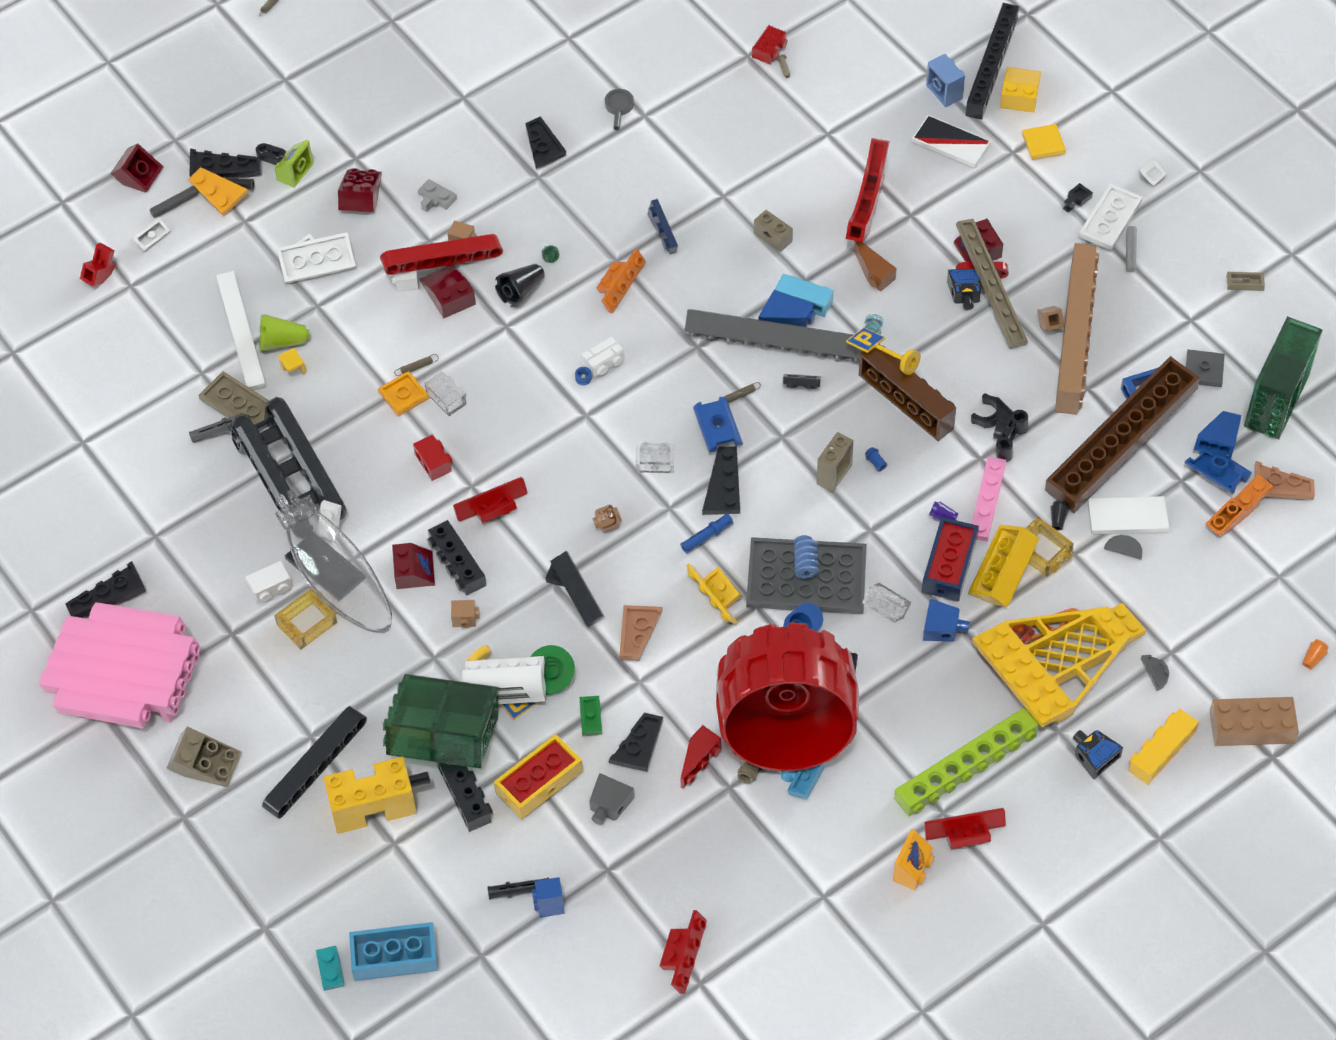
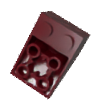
[338,168,382,212]

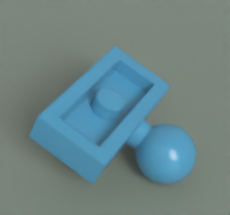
[781,764,824,799]

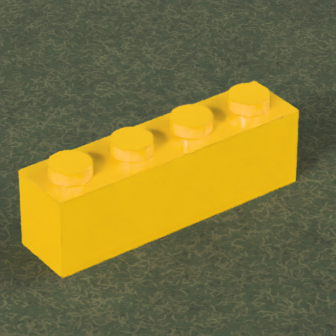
[1129,708,1199,785]

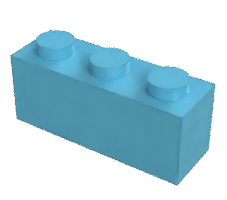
[775,274,834,317]

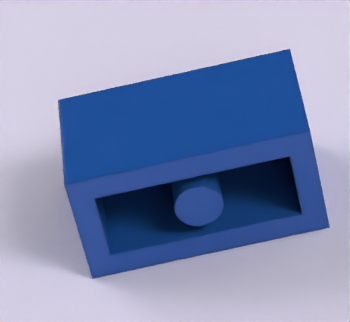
[532,877,565,918]

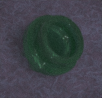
[542,245,559,263]

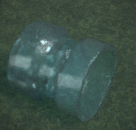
[864,314,883,335]

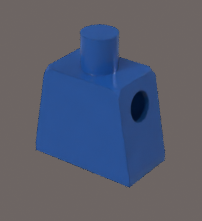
[923,599,970,642]

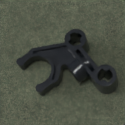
[971,393,1028,462]

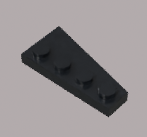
[702,446,740,515]
[65,561,146,618]

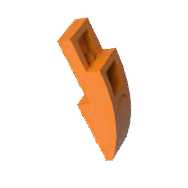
[1205,474,1273,537]

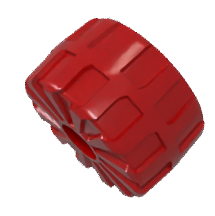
[716,622,859,771]

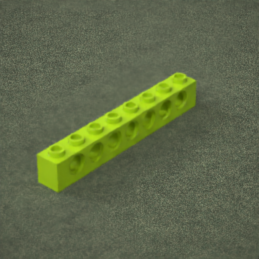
[894,707,1039,817]

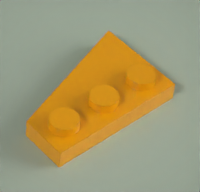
[188,167,249,216]

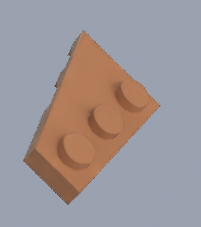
[1255,461,1315,500]
[619,605,663,661]

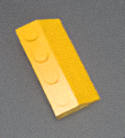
[968,525,1039,607]

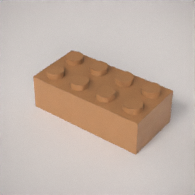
[1209,697,1299,746]

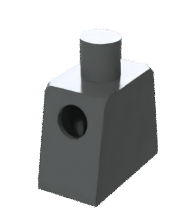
[589,773,635,825]

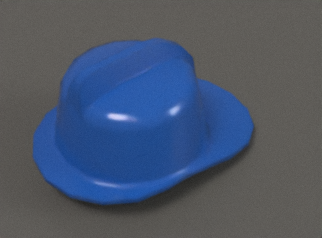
[783,603,823,631]

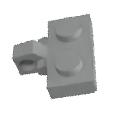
[418,179,457,212]

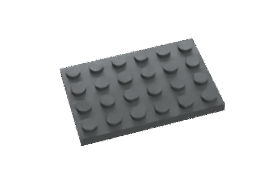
[746,537,867,614]

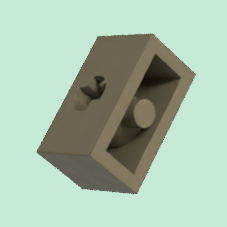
[754,210,793,252]

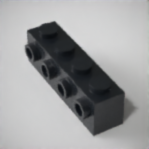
[427,520,487,596]
[436,748,493,832]

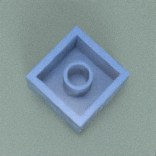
[926,54,965,107]

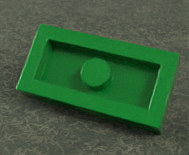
[579,696,602,736]

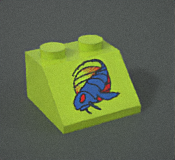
[275,140,314,188]

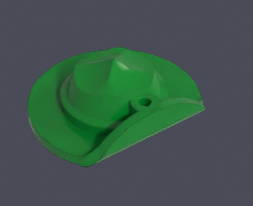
[530,645,575,695]

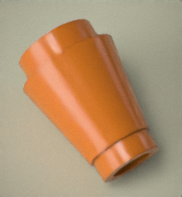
[1302,639,1329,670]

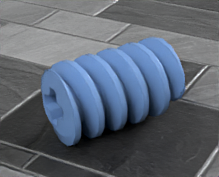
[794,535,820,579]

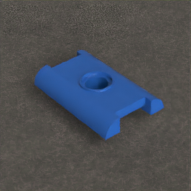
[693,397,743,453]
[1185,451,1252,494]

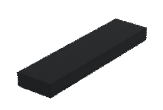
[550,551,605,627]

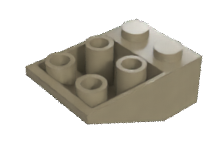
[167,726,242,787]

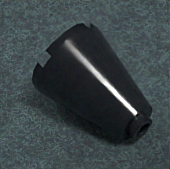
[495,264,544,307]

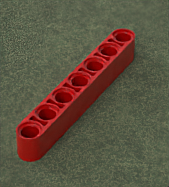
[380,234,503,275]

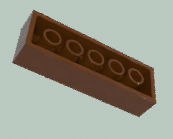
[858,344,956,442]

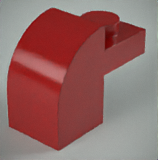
[80,243,115,287]

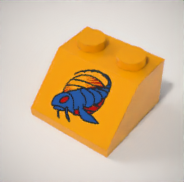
[893,829,935,891]

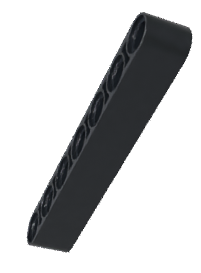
[262,706,367,819]

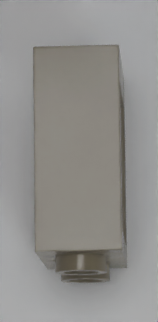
[817,432,854,492]

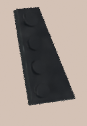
[189,148,261,178]

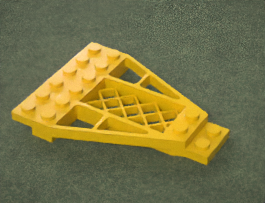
[972,603,1146,728]

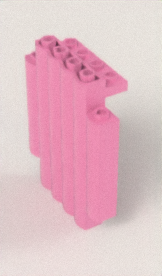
[39,602,200,729]

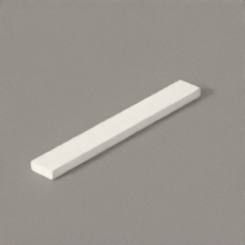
[216,271,266,390]

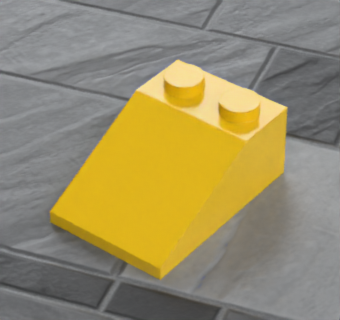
[1000,67,1041,113]

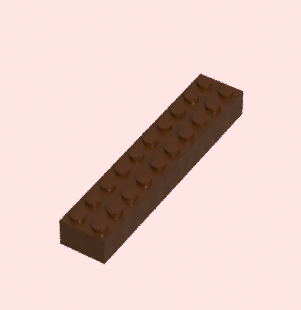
[1045,356,1200,513]

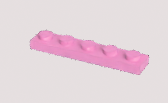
[972,456,1006,542]

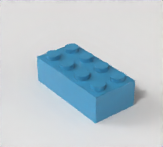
[349,922,438,981]

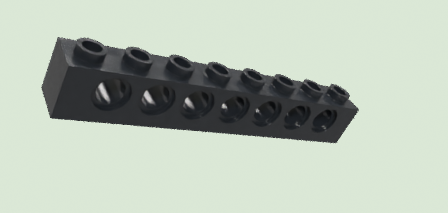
[965,2,1019,120]

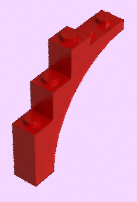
[845,138,890,242]

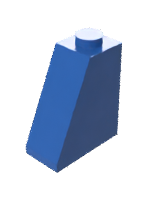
[758,290,816,327]
[1194,411,1242,459]

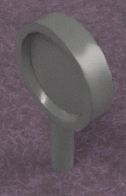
[605,88,634,131]

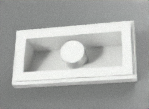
[130,218,170,253]

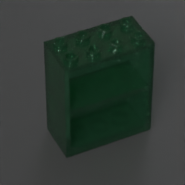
[1244,316,1323,440]
[383,674,499,769]

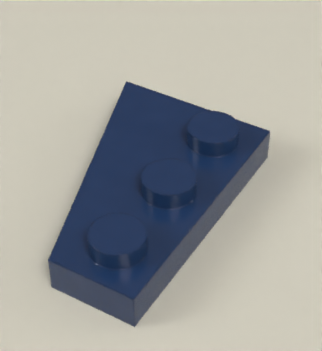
[647,198,678,254]

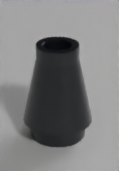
[1050,500,1069,531]

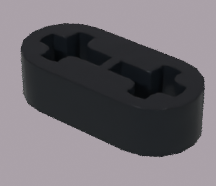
[255,143,286,165]

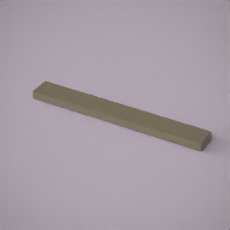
[956,219,1028,348]

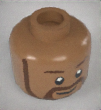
[592,505,622,533]

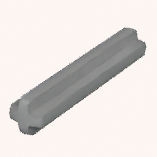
[1126,226,1137,272]

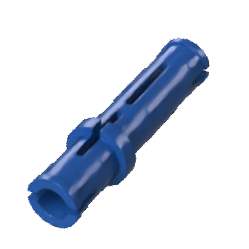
[680,513,734,554]

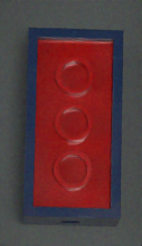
[921,517,979,601]

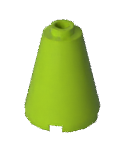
[259,314,309,351]

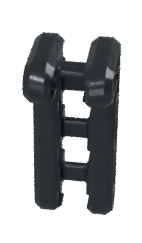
[231,397,347,540]

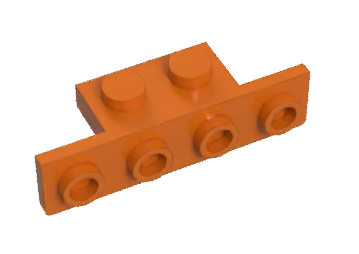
[596,249,646,313]

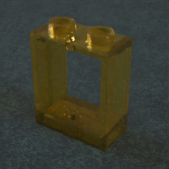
[1026,517,1074,577]
[274,588,338,650]

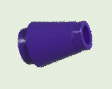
[929,501,959,520]

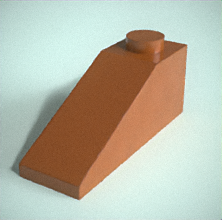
[854,241,897,291]

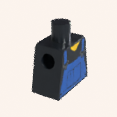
[947,269,982,310]
[1073,730,1123,779]

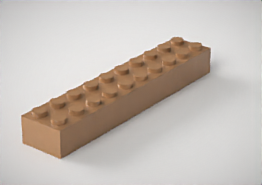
[1055,243,1099,415]

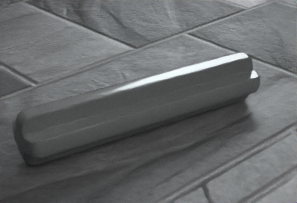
[150,186,199,218]

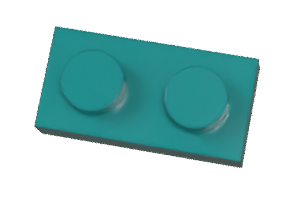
[316,945,344,991]

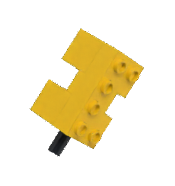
[323,756,431,834]

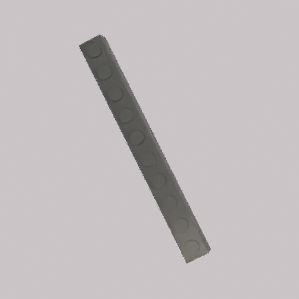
[684,309,862,362]

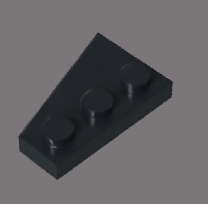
[525,116,566,169]
[609,712,664,772]

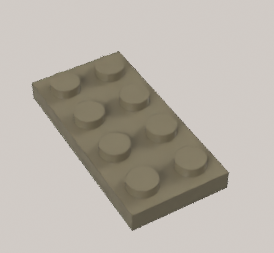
[198,371,268,425]

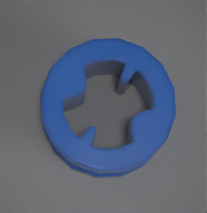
[575,367,592,385]

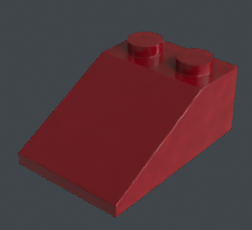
[419,265,476,319]

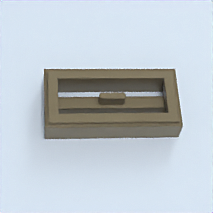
[1226,271,1265,291]

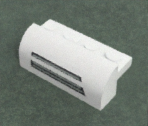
[462,656,546,706]

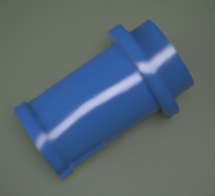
[865,447,888,472]

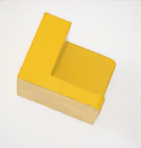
[278,348,306,374]

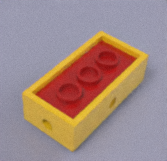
[494,734,583,820]

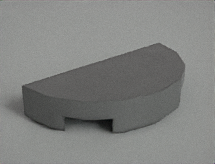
[1104,535,1143,560]
[1141,655,1169,691]

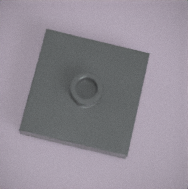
[1186,349,1225,387]

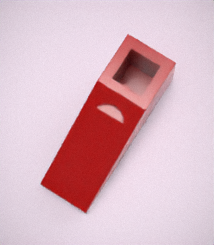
[680,725,722,789]

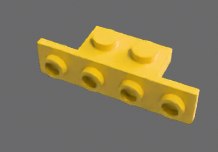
[686,563,742,625]

